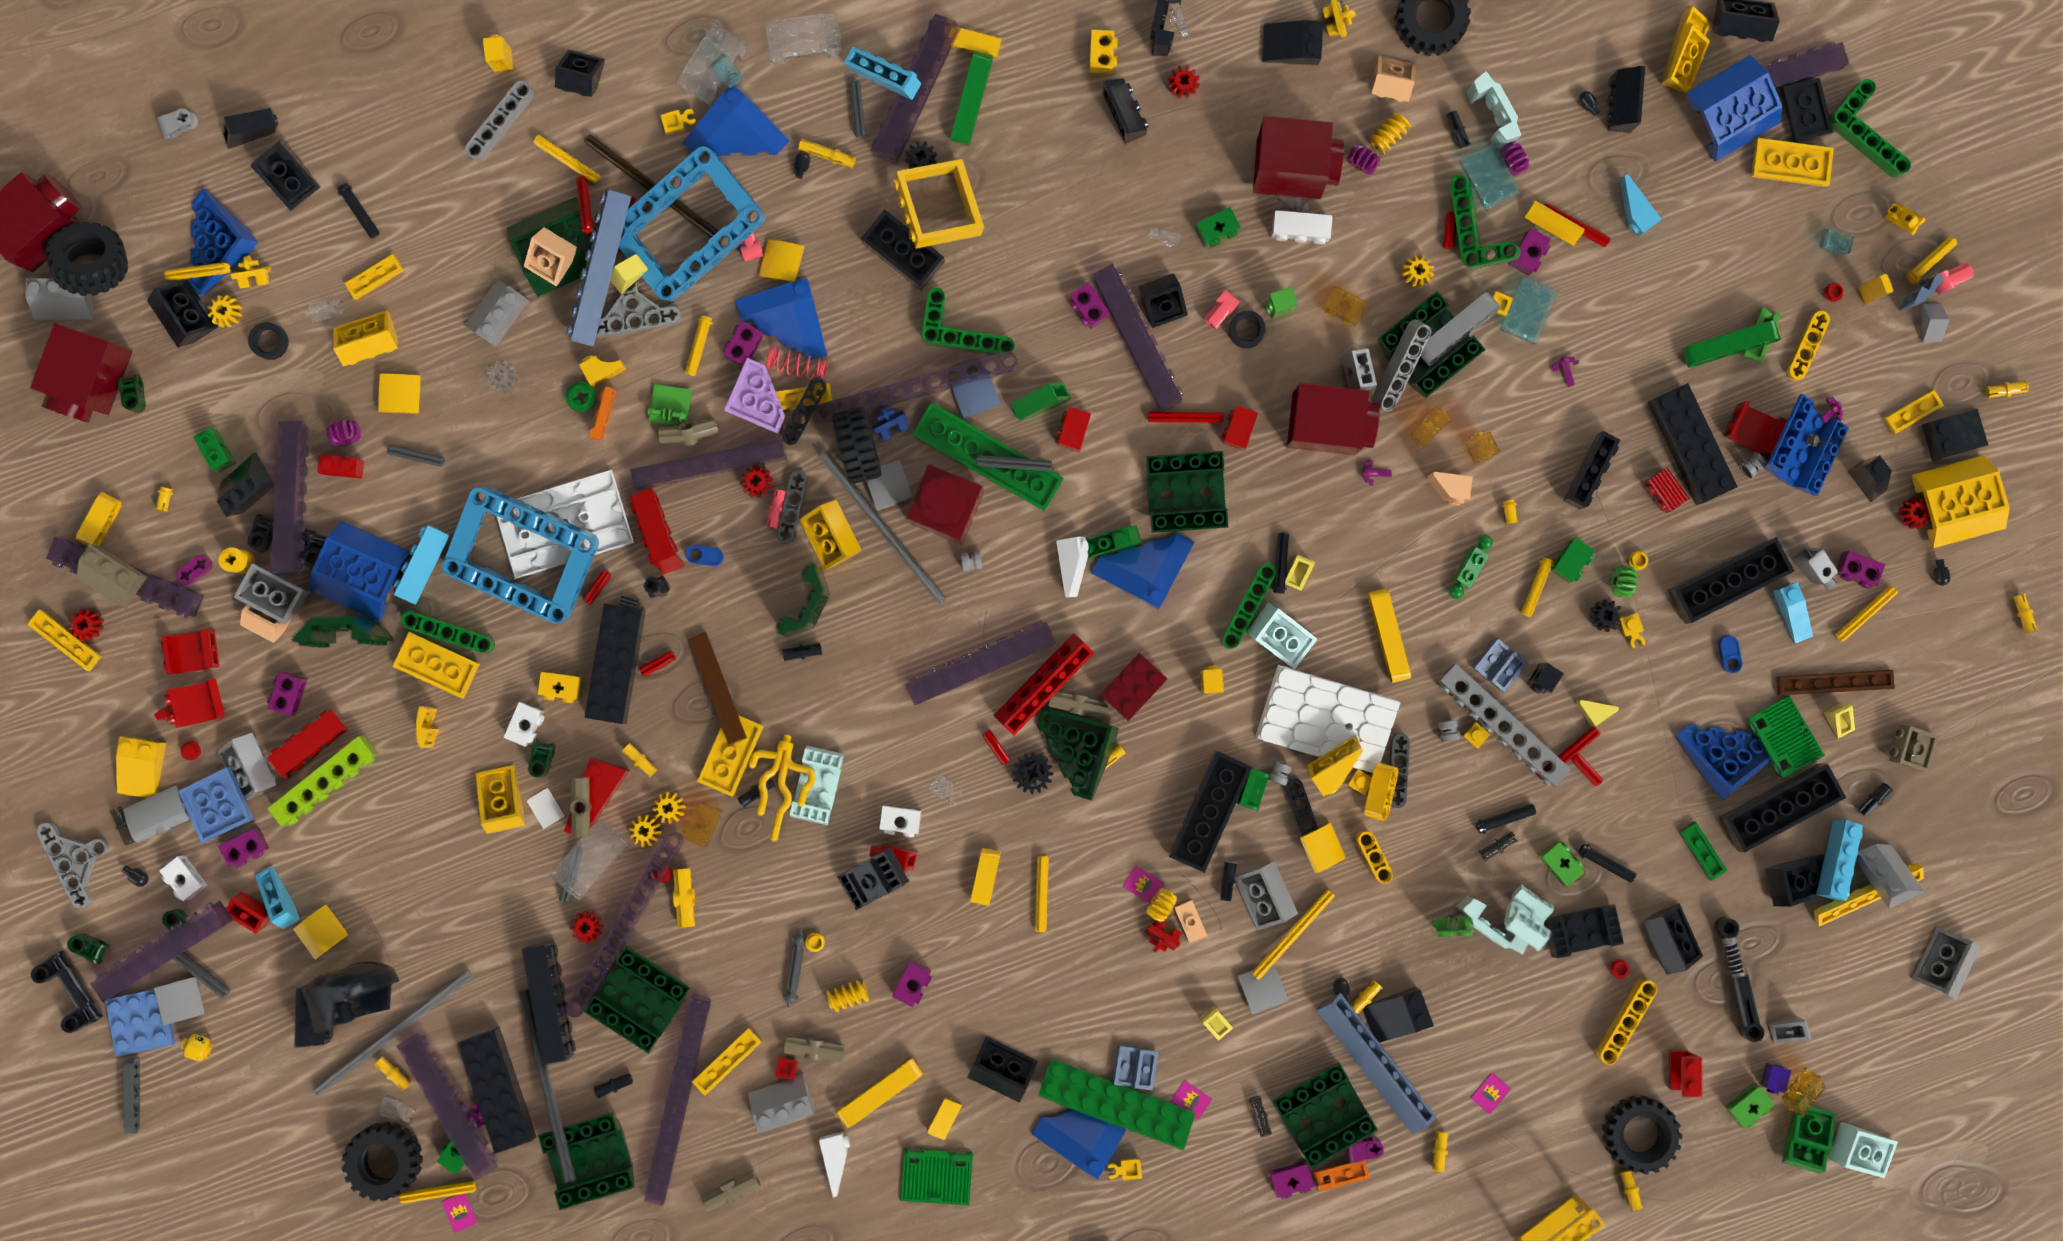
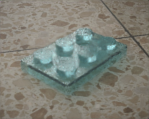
[1459,143,1521,211]
[1500,276,1558,345]

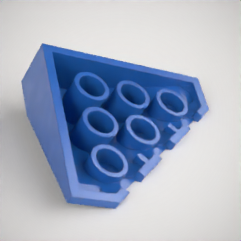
[682,83,790,156]
[189,188,258,296]
[735,278,828,360]
[1091,533,1195,609]
[1676,724,1771,800]
[1032,1110,1126,1180]

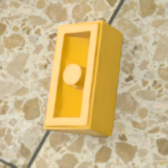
[927,1096,962,1140]

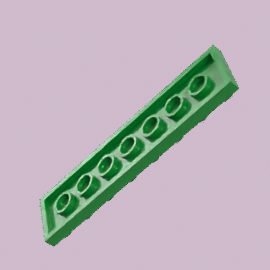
[912,402,1064,512]
[1037,1059,1196,1151]

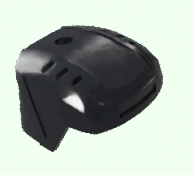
[302,961,399,1033]

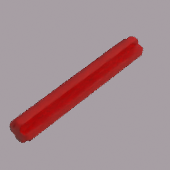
[576,176,593,234]
[1544,203,1611,247]
[1148,412,1224,423]
[1537,727,1601,779]

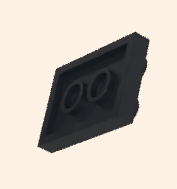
[1780,78,1834,143]

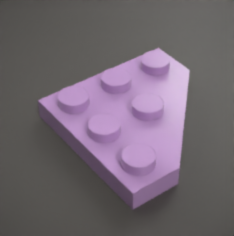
[724,358,786,434]

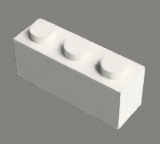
[1271,210,1333,244]

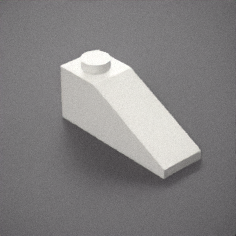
[1056,537,1089,598]
[819,1131,850,1197]

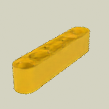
[1367,588,1411,683]
[1596,978,1657,1065]
[836,1058,924,1129]

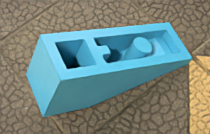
[1620,174,1662,237]
[1772,582,1813,644]
[255,866,300,929]

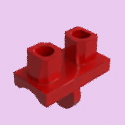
[1144,920,1182,953]

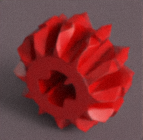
[1168,66,1200,99]
[740,465,773,498]
[1898,497,1931,529]
[69,609,104,641]
[570,910,604,944]

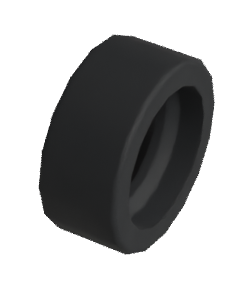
[1228,311,1265,348]
[248,322,289,360]

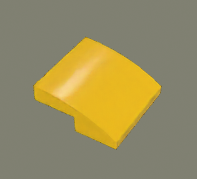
[759,239,804,283]
[378,374,420,414]
[416,706,439,748]
[1300,823,1346,874]
[293,904,349,960]

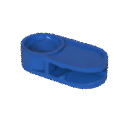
[685,545,724,566]
[1718,636,1743,673]

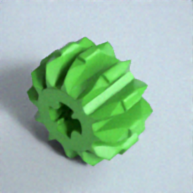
[1611,565,1638,598]

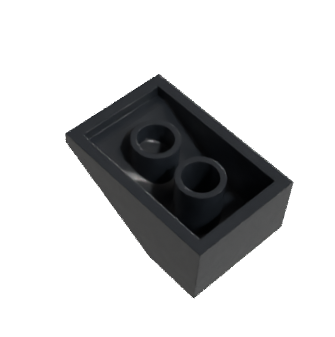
[1262,20,1323,65]
[250,139,320,211]
[1922,409,1989,461]
[1765,854,1824,907]
[1363,986,1434,1043]

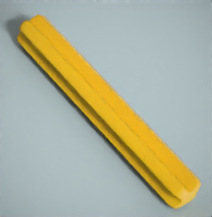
[533,135,600,184]
[164,262,231,281]
[1835,586,1898,642]
[1035,856,1049,932]
[399,1181,477,1203]

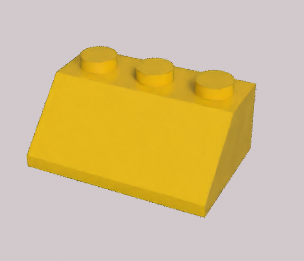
[333,310,398,366]
[799,499,862,571]

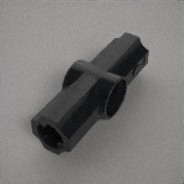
[643,576,670,598]

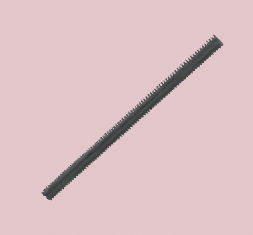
[518,990,576,1182]

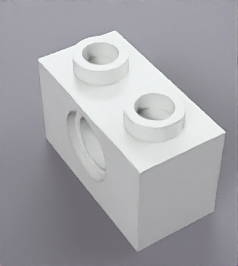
[504,702,545,747]
[880,805,922,837]
[160,855,208,901]

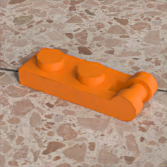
[589,386,616,441]
[1312,1160,1370,1191]

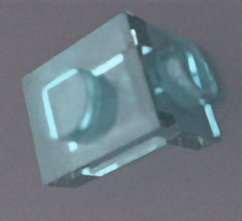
[709,53,744,88]
[1819,229,1854,255]

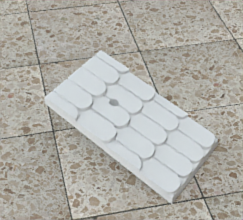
[496,470,634,580]
[1255,665,1401,773]

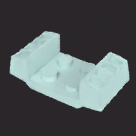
[1467,71,1521,150]
[790,746,845,826]
[1504,884,1554,951]
[1455,896,1528,954]

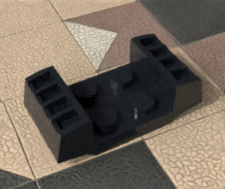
[1150,0,1182,56]
[837,847,910,910]
[1544,904,1624,958]

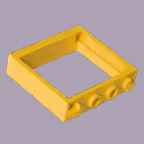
[893,159,984,249]
[1514,1193,1605,1241]

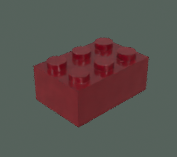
[1100,653,1168,721]

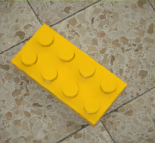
[1751,138,1834,187]
[392,632,480,699]
[697,715,764,797]

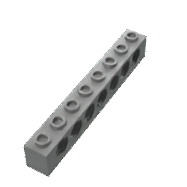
[1438,664,1572,787]

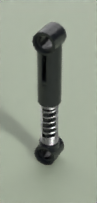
[1714,917,1765,1042]

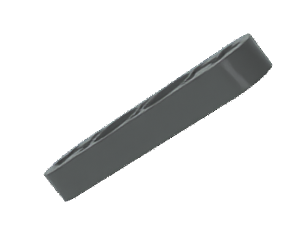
[777,471,808,544]
[1390,733,1410,808]
[123,1058,140,1134]

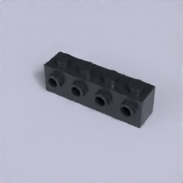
[1563,431,1620,510]

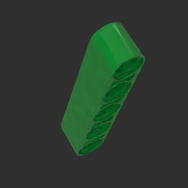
[950,51,993,146]
[1682,320,1781,368]
[1221,564,1276,649]
[401,611,496,653]

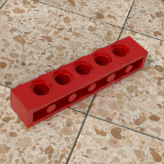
[993,633,1094,736]

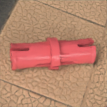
[766,489,786,529]

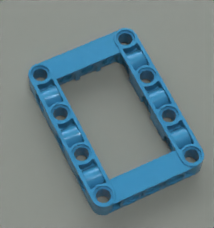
[618,146,765,302]
[442,486,599,624]

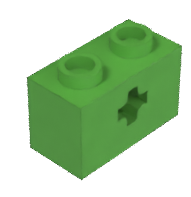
[1264,287,1298,319]
[1538,841,1584,887]
[1724,1083,1775,1129]

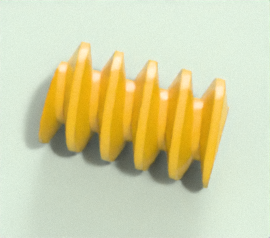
[1369,113,1411,156]
[218,547,256,574]
[826,980,869,1012]

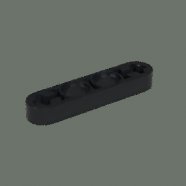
[782,377,827,445]
[1285,778,1318,836]

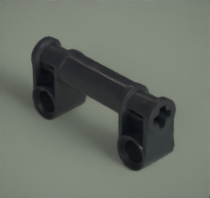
[247,514,327,569]
[31,951,103,1033]

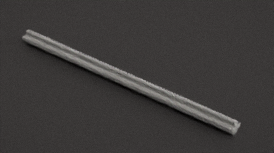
[819,451,946,605]
[313,970,473,1097]

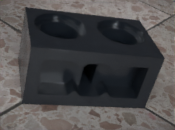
[1527,663,1564,694]

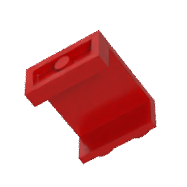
[1725,400,1787,457]
[161,629,220,675]
[164,679,225,729]
[1669,1050,1702,1097]

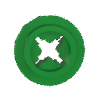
[565,382,597,412]

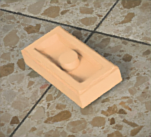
[1174,900,1207,943]

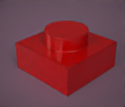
[154,706,171,722]
[775,1057,799,1081]

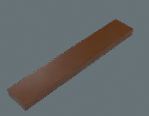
[688,632,747,746]
[1776,670,1895,696]

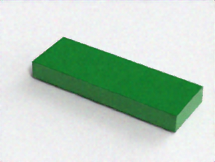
[1678,821,1728,881]

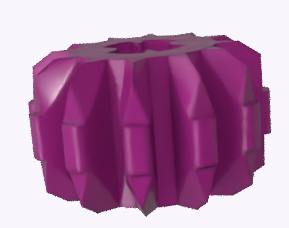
[1500,141,1530,176]
[1347,145,1380,175]
[326,420,361,446]

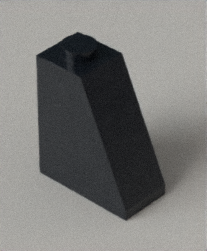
[222,108,278,149]
[1847,455,1892,502]

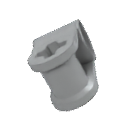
[157,108,198,139]

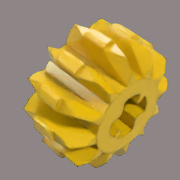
[1402,255,1434,287]
[208,295,242,328]
[652,791,686,824]
[628,814,662,847]
[1147,888,1177,922]

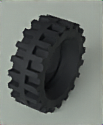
[1395,0,1471,56]
[1602,1096,1682,1175]

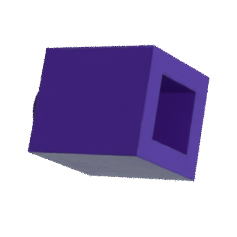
[1761,1063,1791,1095]

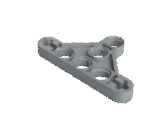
[596,281,682,338]
[37,822,110,909]

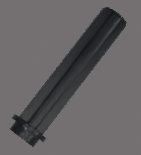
[337,183,380,239]
[1271,532,1289,594]
[1475,804,1536,834]
[1578,844,1637,883]

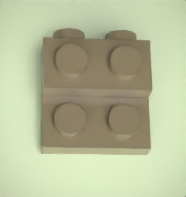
[1888,724,1939,773]

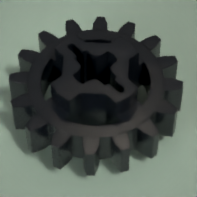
[1012,752,1053,794]

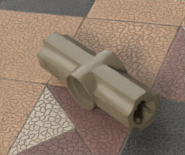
[1049,691,1108,719]
[570,777,591,837]
[784,1036,844,1062]
[701,1171,761,1213]

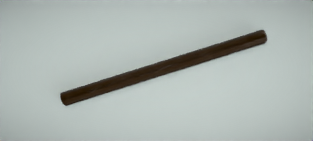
[584,134,724,240]

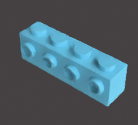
[844,47,921,100]
[393,524,450,605]
[1816,820,1863,901]

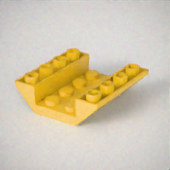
[1911,455,2010,548]

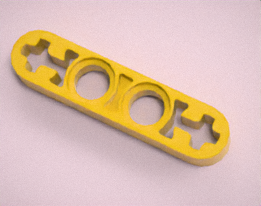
[1787,311,1830,381]

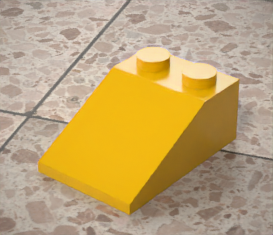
[1307,735,1363,796]
[116,736,167,798]
[476,765,525,834]

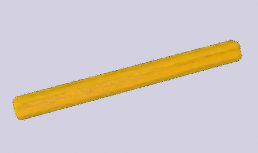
[1252,889,1335,980]

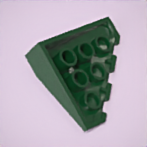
[1037,707,1119,801]

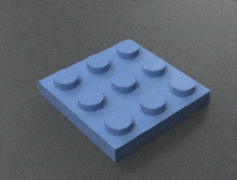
[178,767,254,844]
[105,989,176,1057]

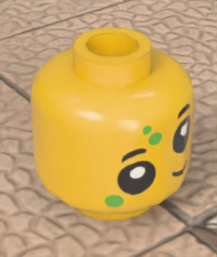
[181,1034,213,1062]

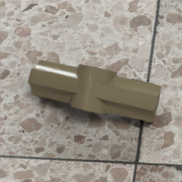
[658,417,719,446]

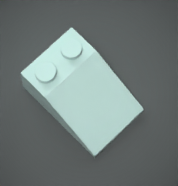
[1246,602,1317,670]
[1828,1122,1898,1178]

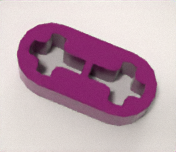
[176,555,212,584]

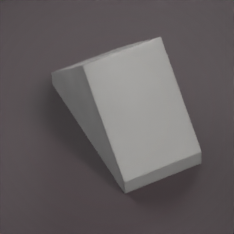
[1921,304,1950,342]
[1769,1016,1812,1044]

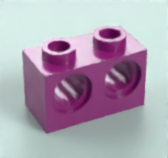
[1069,282,1110,329]
[723,321,764,366]
[1836,550,1886,589]
[267,672,308,716]
[218,828,270,868]

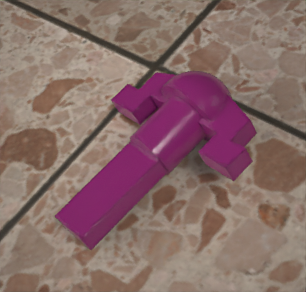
[1552,356,1579,387]
[1821,397,1843,423]
[1361,460,1392,486]
[456,1102,484,1128]

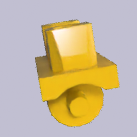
[1322,0,1356,37]
[1884,202,1926,235]
[230,256,271,289]

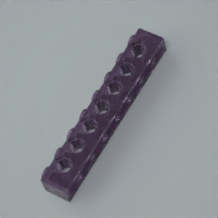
[46,537,204,618]

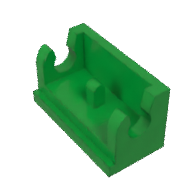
[1238,769,1269,811]

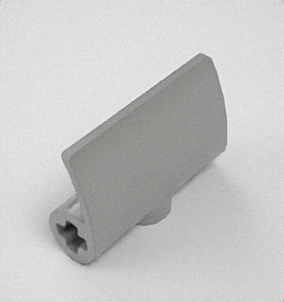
[123,785,190,843]

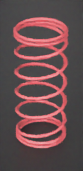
[766,346,828,383]

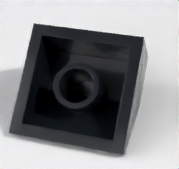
[555,50,605,97]
[1138,273,1188,328]

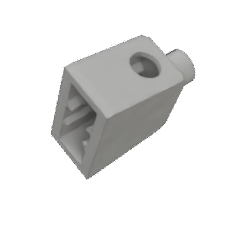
[1792,547,1838,590]

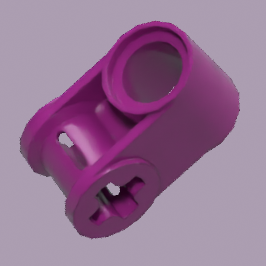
[1346,1137,1384,1163]

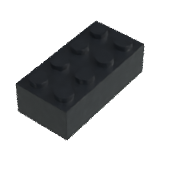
[861,209,945,291]

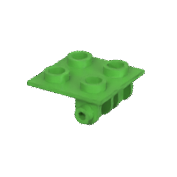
[648,384,692,426]
[1432,916,1478,937]

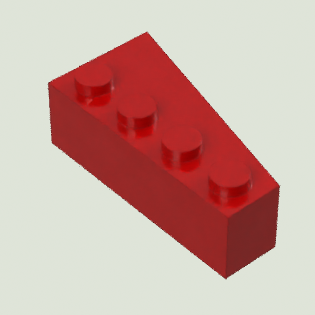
[630,487,685,575]
[267,710,347,781]
[563,758,630,838]

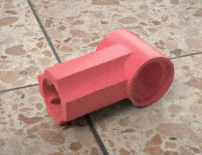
[740,233,764,262]
[1936,262,1974,294]
[1203,290,1241,330]

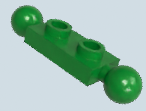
[1449,535,1493,600]

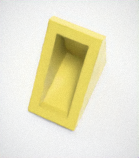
[610,254,648,294]
[1285,555,1315,591]
[1575,700,1619,726]
[1823,703,1855,739]
[1199,1005,1233,1041]

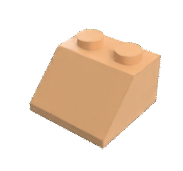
[1371,55,1416,102]
[524,228,577,286]
[1427,472,1473,506]
[240,605,292,643]

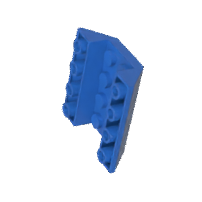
[1685,55,1783,162]
[1765,394,1849,496]
[309,521,411,622]

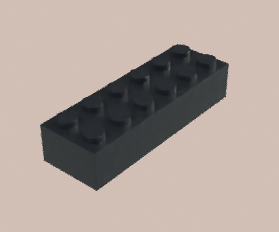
[1647,383,1738,505]
[1668,537,1795,624]
[584,604,646,724]
[1168,751,1252,873]
[1719,763,1846,853]
[522,941,576,1065]
[457,1027,537,1154]

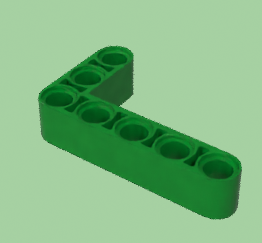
[1830,79,1911,178]
[1450,175,1521,269]
[922,288,1015,357]

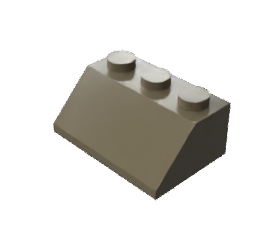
[76,544,147,609]

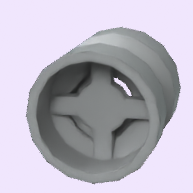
[1739,452,1767,479]
[961,550,983,572]
[1438,720,1460,742]
[1268,761,1292,786]

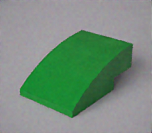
[1782,1103,1836,1174]

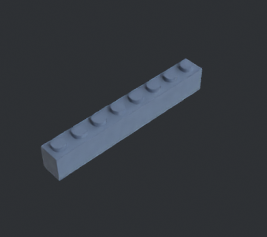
[566,190,631,347]
[1317,993,1436,1134]

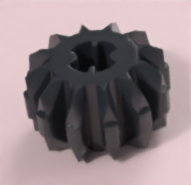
[905,141,937,169]
[1589,599,1623,632]

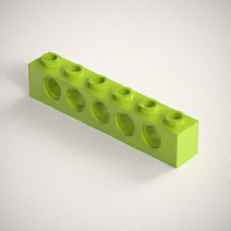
[267,736,378,827]

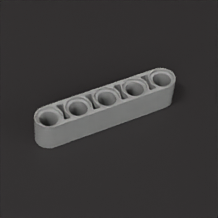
[465,81,534,162]
[1420,292,1501,366]
[1373,319,1431,411]

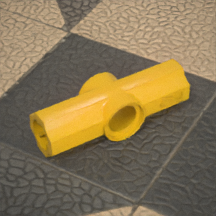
[673,868,695,928]

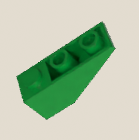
[1086,525,1142,559]

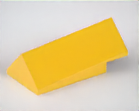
[1661,6,1711,93]

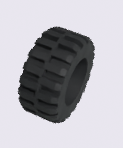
[45,222,128,296]
[832,406,882,484]
[342,1122,423,1201]

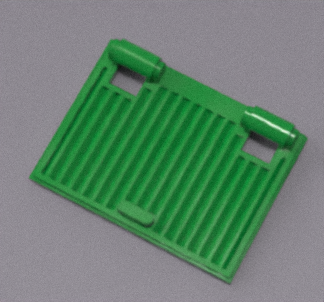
[1747,695,1825,779]
[900,1148,973,1206]

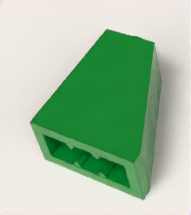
[1011,382,1071,421]

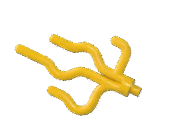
[749,735,816,841]

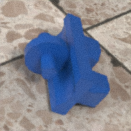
[872,407,908,441]

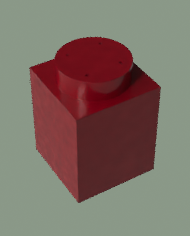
[1253,116,1344,200]
[0,172,81,273]
[30,323,133,423]
[1286,383,1380,456]
[906,464,984,545]

